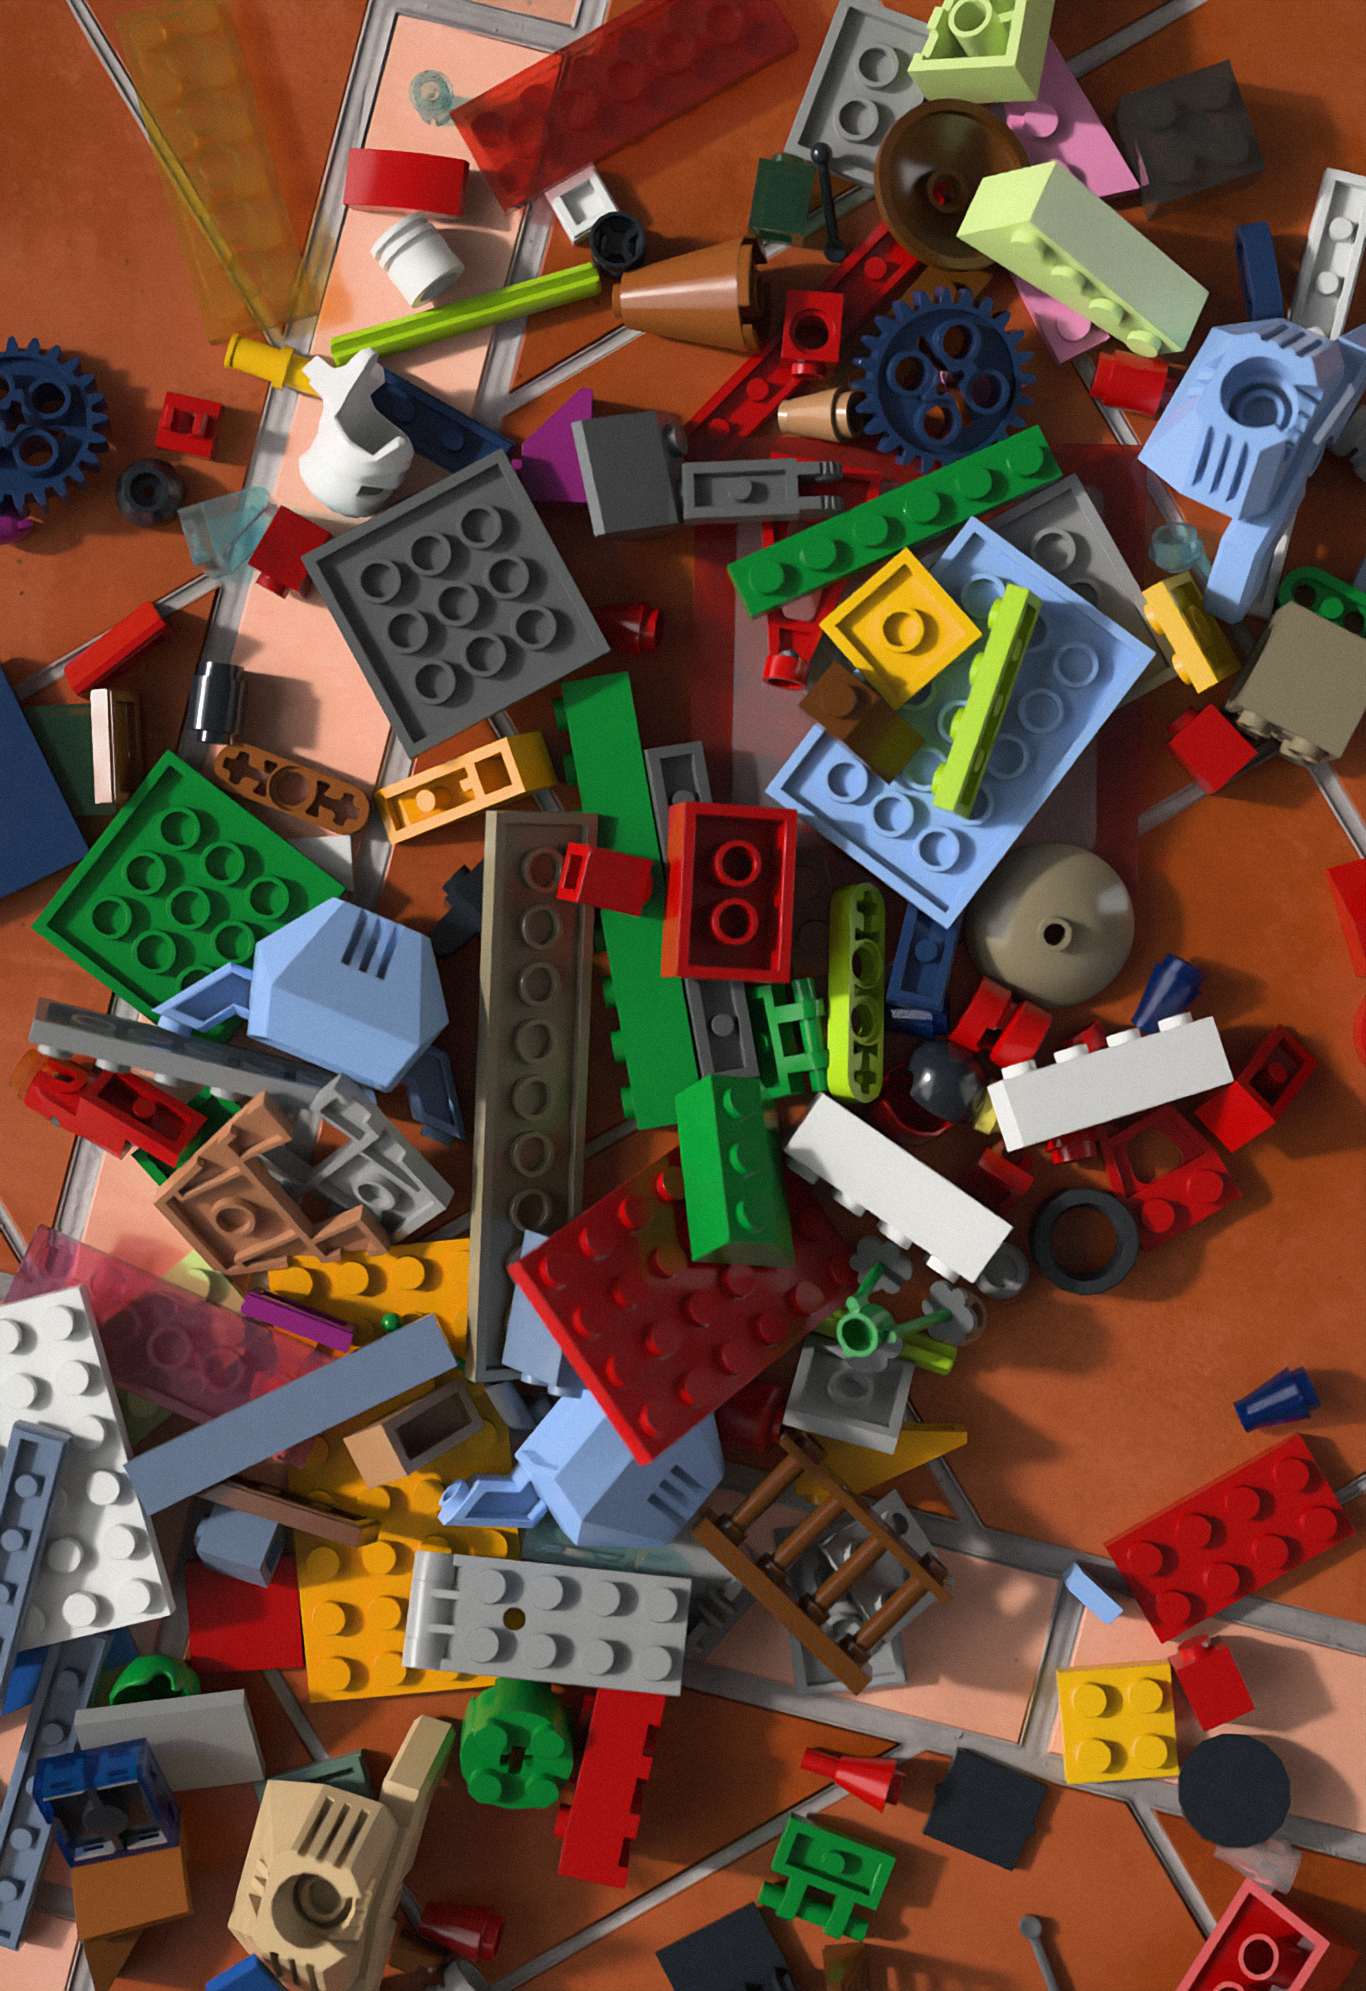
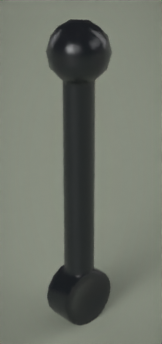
[810,142,846,263]

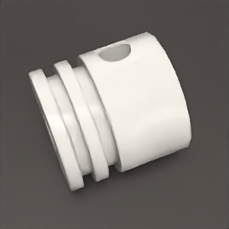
[370,211,465,309]

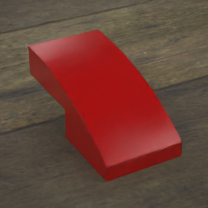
[343,148,470,219]

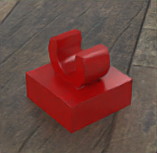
[155,391,225,462]
[958,1138,1035,1216]

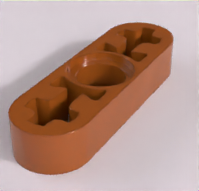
[214,743,372,835]

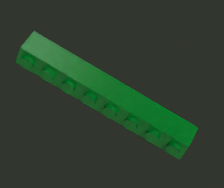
[553,671,699,1130]

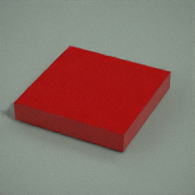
[184,1552,306,1674]

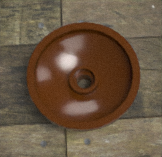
[874,98,1031,273]

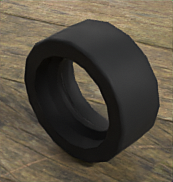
[1028,1186,1140,1296]

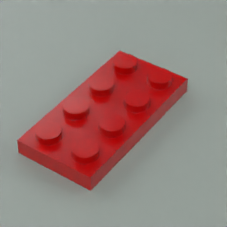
[1103,1432,1356,1644]

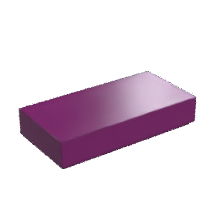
[239,1286,359,1353]

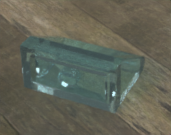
[177,486,280,580]

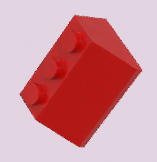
[1176,1876,1361,1991]

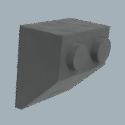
[571,411,698,542]

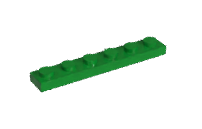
[727,425,1063,622]

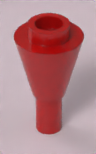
[800,1747,906,1814]

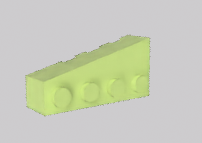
[907,0,1055,104]
[956,161,1209,357]

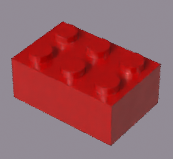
[660,801,798,984]

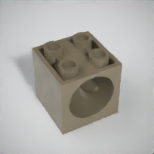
[1219,601,1366,768]

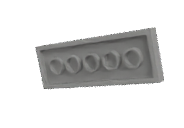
[28,997,377,1125]

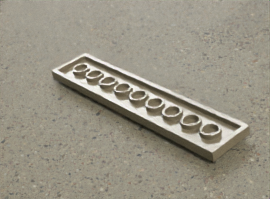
[465,810,598,1383]

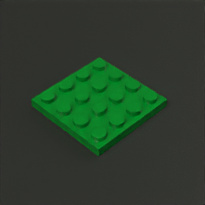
[31,749,349,1044]

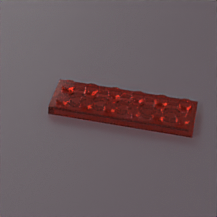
[449,0,799,216]

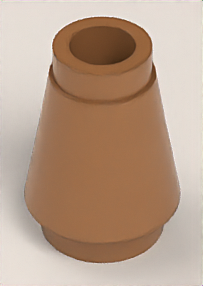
[778,386,866,444]

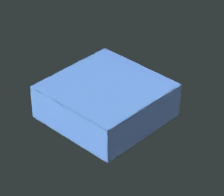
[1062,1561,1123,1624]

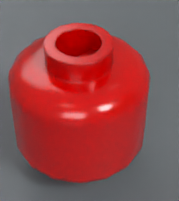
[713,1379,790,1455]

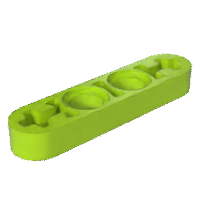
[827,882,885,1104]

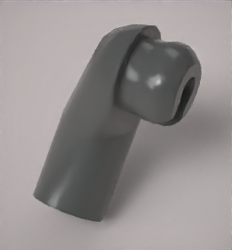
[483,1380,555,1431]

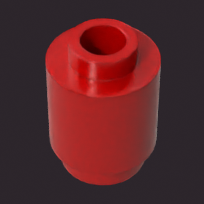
[1089,349,1176,418]

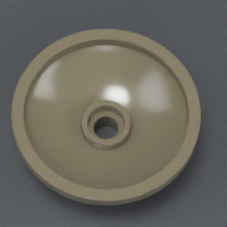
[965,841,1134,1009]

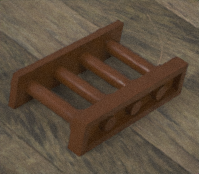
[690,1427,953,1696]

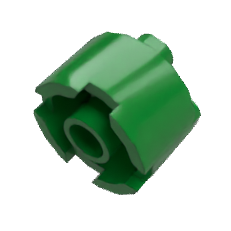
[460,1678,574,1810]

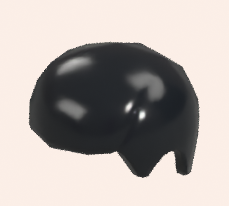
[904,1040,990,1124]

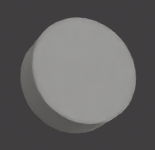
[974,1241,1029,1299]

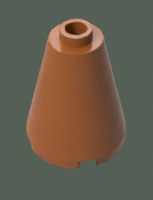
[612,235,771,352]

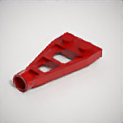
[761,451,883,691]
[1060,1020,1243,1253]

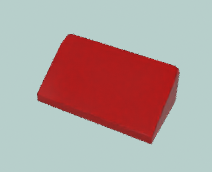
[64,601,175,700]

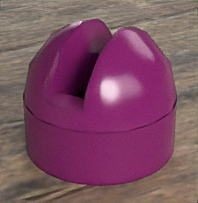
[0,504,33,546]

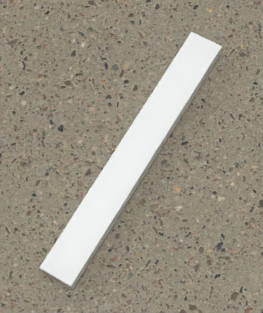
[1246,167,1366,620]

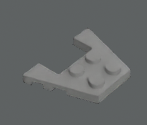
[255,1072,455,1245]

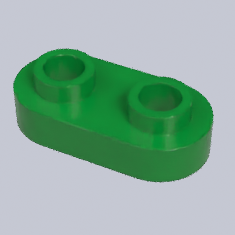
[1275,566,1366,640]

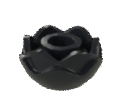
[115,458,187,529]

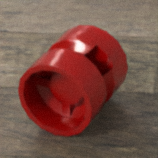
[948,976,1053,1069]

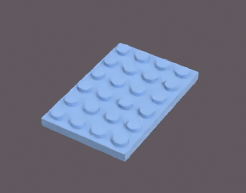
[765,516,1156,929]

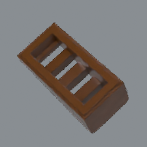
[822,1942,871,1991]

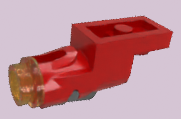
[9,1048,208,1168]

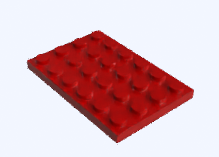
[507,1144,860,1467]

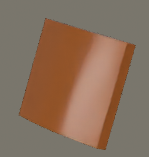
[71,1805,194,1944]

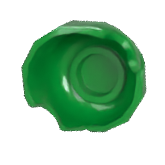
[109,1653,201,1706]

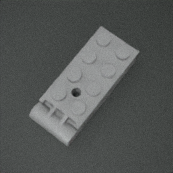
[401,1551,692,1697]

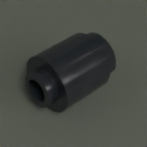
[186,662,248,746]

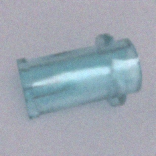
[408,70,454,126]

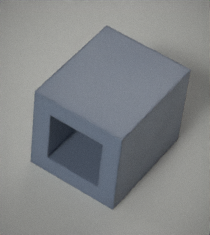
[194,1503,289,1588]

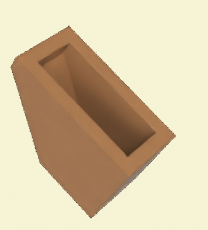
[343,1377,486,1490]

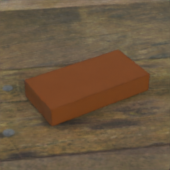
[90,689,144,805]

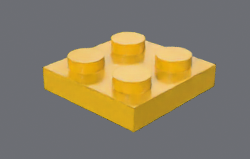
[819,547,983,712]
[1142,570,1242,693]
[1056,1659,1179,1784]

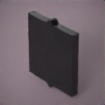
[922,1747,1048,1871]

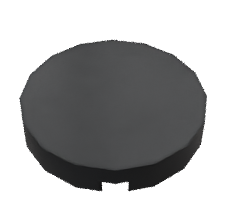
[1177,1734,1291,1849]

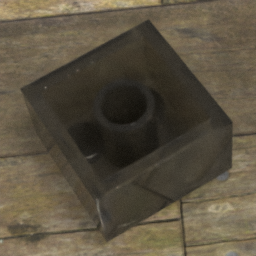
[1111,59,1266,222]

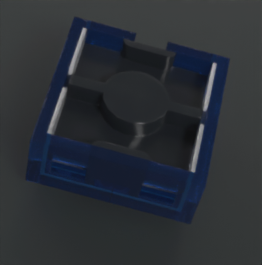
[32,1737,181,1868]

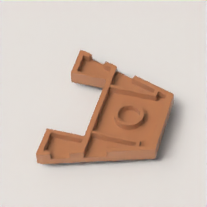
[153,1090,391,1276]

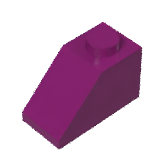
[511,388,594,511]

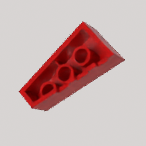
[553,1688,667,1890]

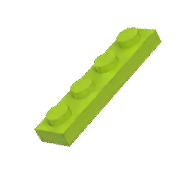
[931,583,1043,820]

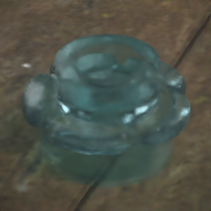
[1148,522,1204,573]

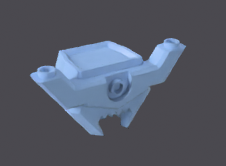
[1138,318,1366,625]
[151,897,467,1147]
[437,1390,725,1548]

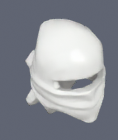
[299,348,414,518]

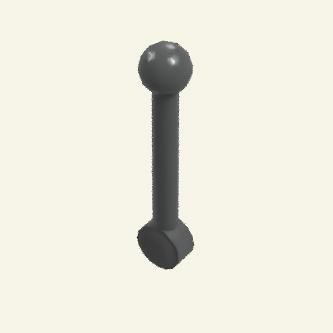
[1019,1914,1060,1991]

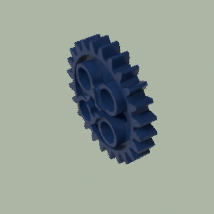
[851,287,1037,474]
[0,336,111,519]

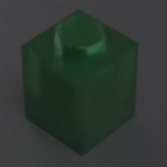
[747,153,816,248]

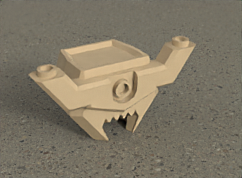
[227,1714,456,1991]

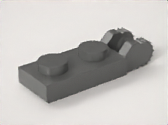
[682,458,844,525]

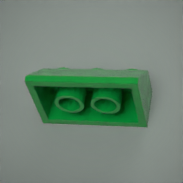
[674,1074,795,1267]

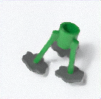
[836,1235,977,1372]

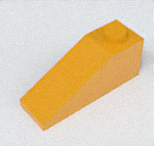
[373,731,559,845]
[793,1422,967,1505]

